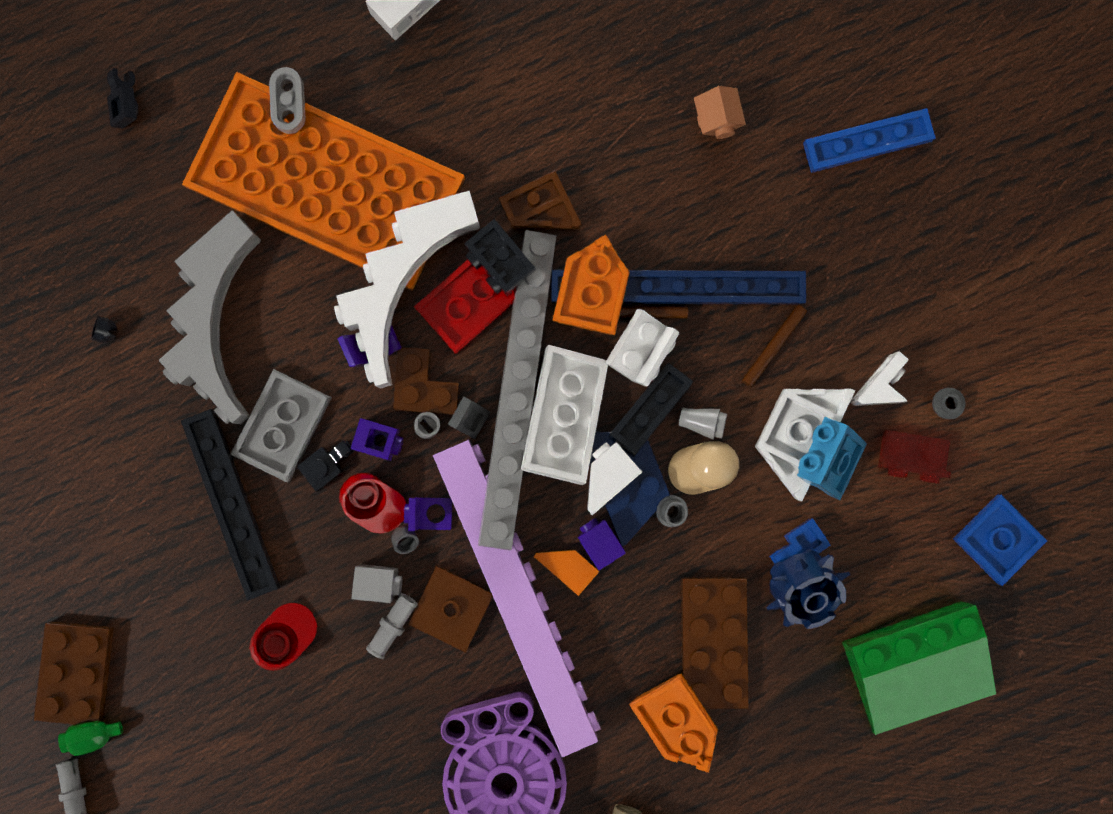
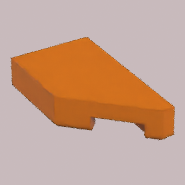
[534,550,599,596]

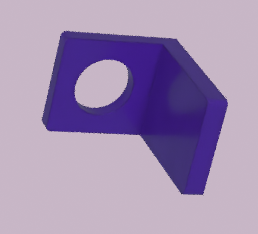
[338,325,401,367]
[404,497,452,531]

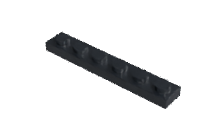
[181,409,281,601]

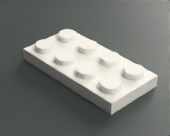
[521,345,608,485]

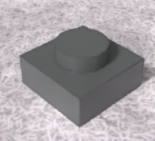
[448,396,490,439]

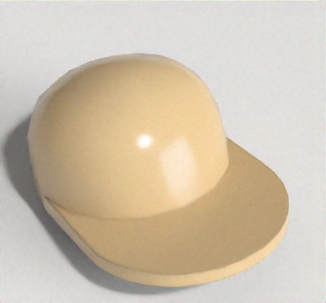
[668,441,739,495]

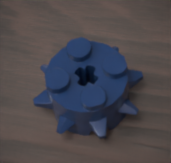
[766,549,850,629]

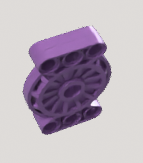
[441,692,567,814]

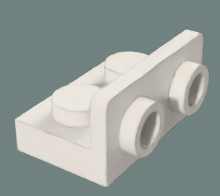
[605,309,679,387]

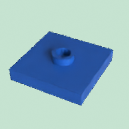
[953,494,1047,586]

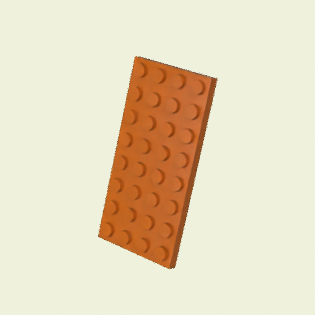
[182,72,465,291]

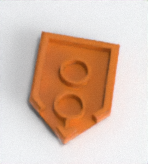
[552,234,630,335]
[629,674,718,773]

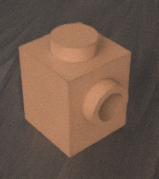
[694,86,746,139]

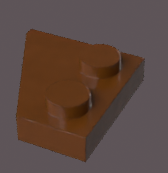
[498,171,582,229]

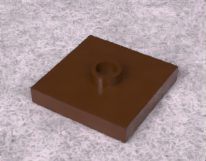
[408,565,493,653]

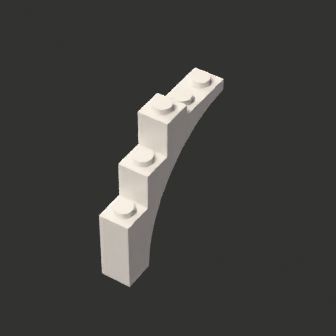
[334,191,480,388]

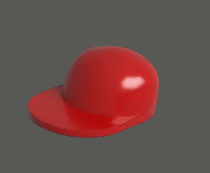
[339,472,406,534]
[249,603,317,671]

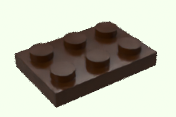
[34,622,114,724]

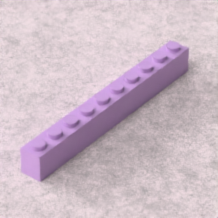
[433,440,601,757]

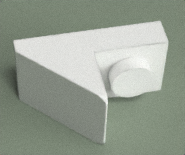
[850,351,909,406]

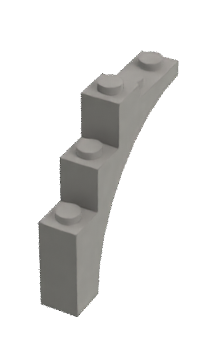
[159,211,261,425]

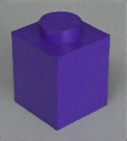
[577,518,626,571]

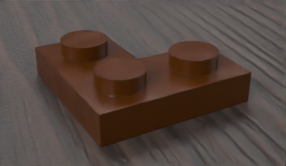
[393,347,460,415]

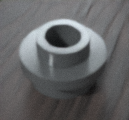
[932,388,966,420]
[656,495,688,527]

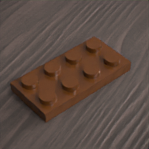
[681,577,749,709]

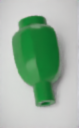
[58,721,123,756]

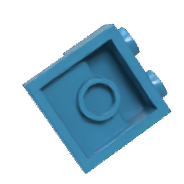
[797,417,867,500]

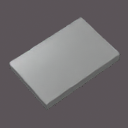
[230,369,332,483]

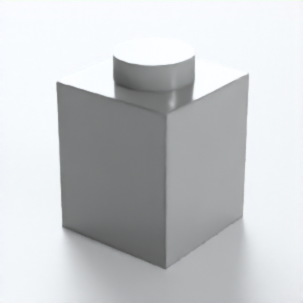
[351,564,402,603]

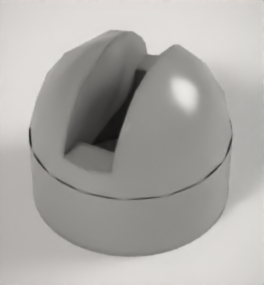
[414,412,440,439]

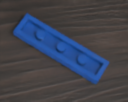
[803,108,935,173]

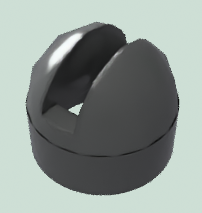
[391,526,419,554]

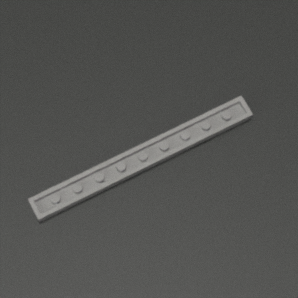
[478,230,556,550]

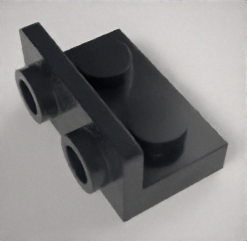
[464,219,536,297]

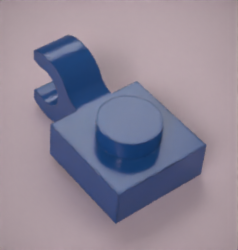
[769,518,831,564]

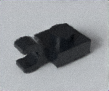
[107,68,138,129]
[297,441,356,492]

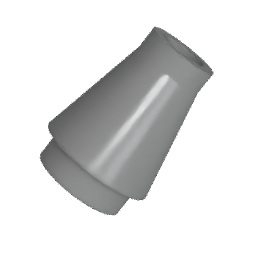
[679,407,727,440]

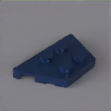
[589,431,670,546]

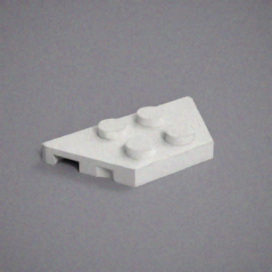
[755,389,855,501]

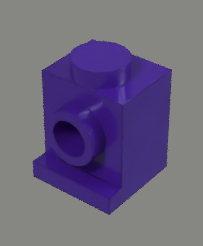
[351,418,404,460]

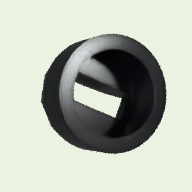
[91,316,118,343]

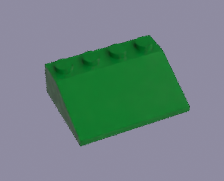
[842,601,996,735]

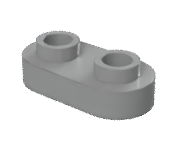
[269,67,305,134]

